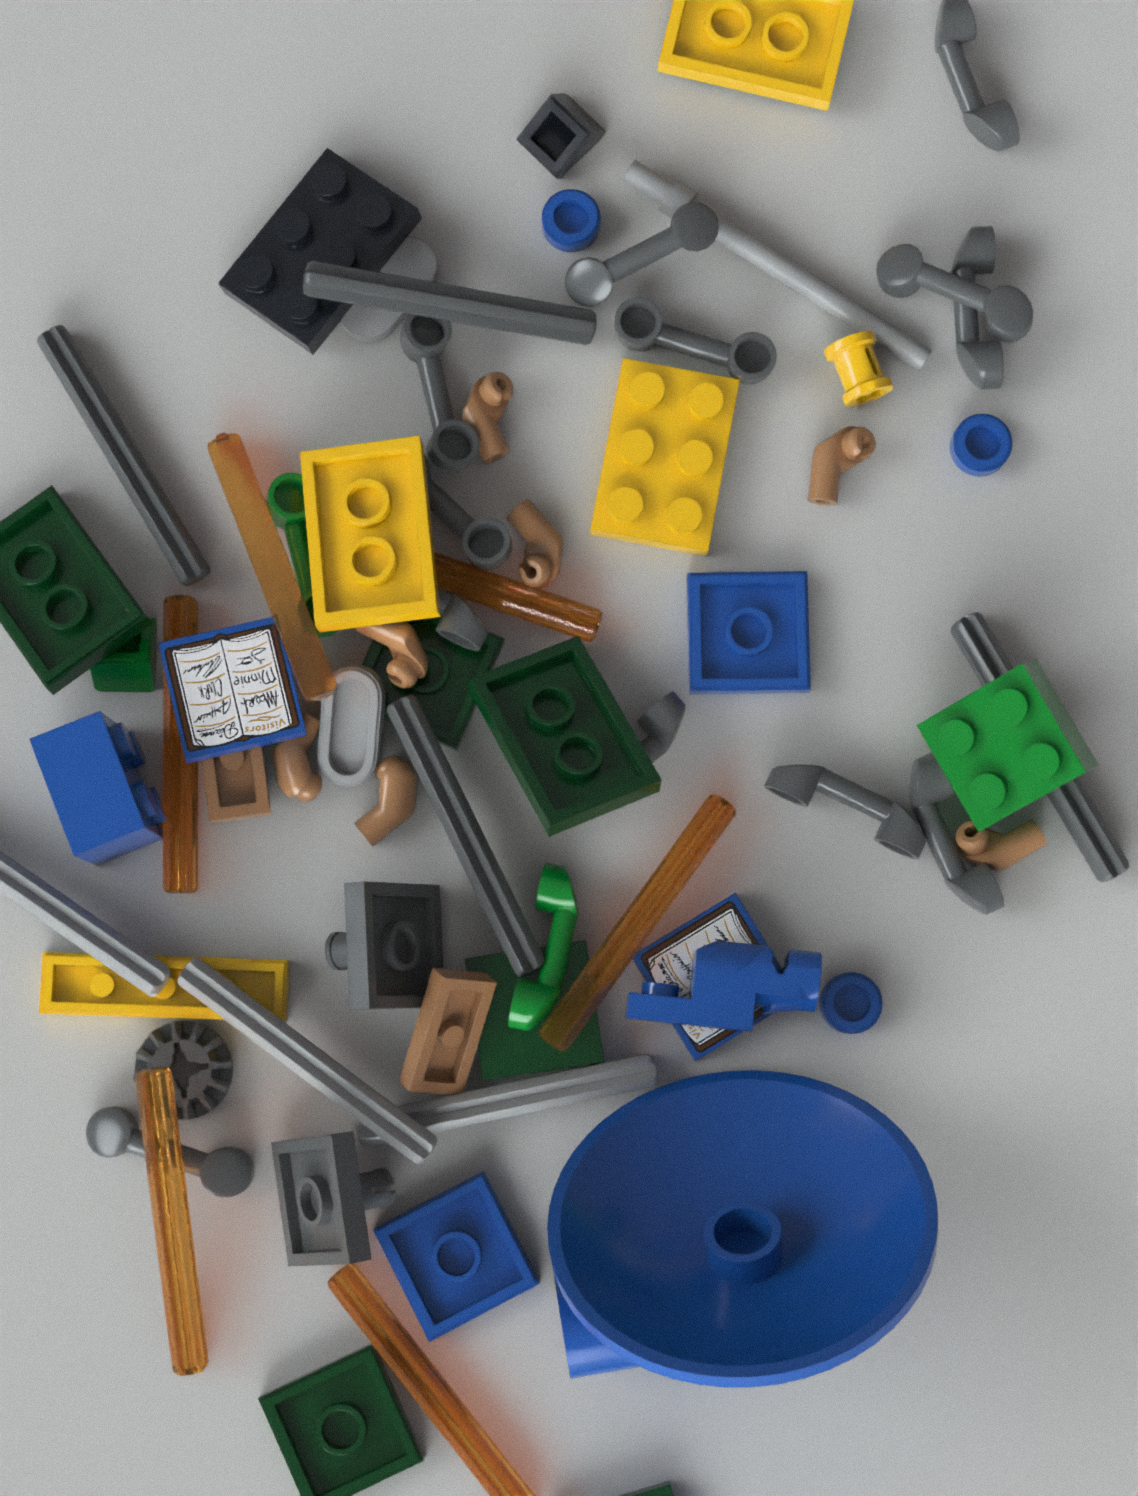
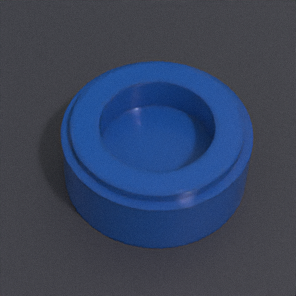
[542,189,601,253]
[950,414,1012,477]
[819,972,883,1034]

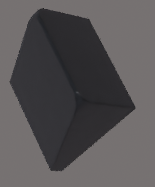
[516,93,606,179]

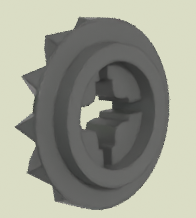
[133,1021,233,1120]

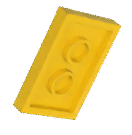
[657,0,854,111]
[590,358,740,556]
[300,436,441,633]

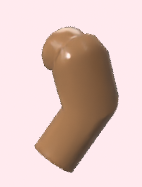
[462,372,513,464]
[808,426,876,505]
[506,499,564,588]
[356,621,428,688]
[272,710,323,802]
[354,755,418,847]
[954,819,1047,871]

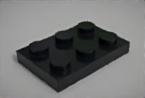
[218,148,422,355]

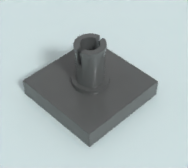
[325,881,443,1010]
[271,1131,395,1267]

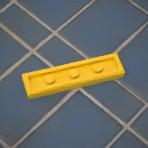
[39,952,290,1022]

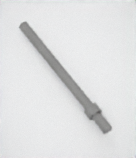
[623,160,932,371]

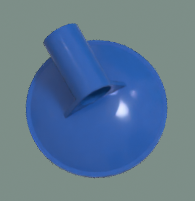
[547,1070,939,1388]

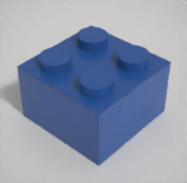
[29,711,168,866]

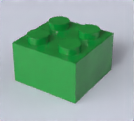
[917,659,1099,832]

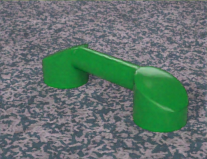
[266,473,339,638]
[508,862,578,1031]

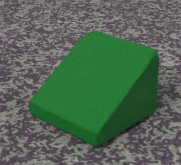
[90,618,157,692]

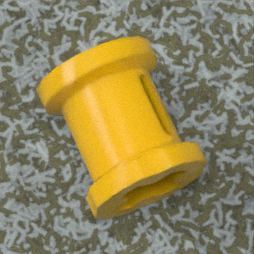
[823,331,894,408]

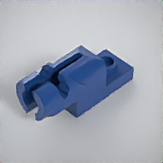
[625,940,822,1032]

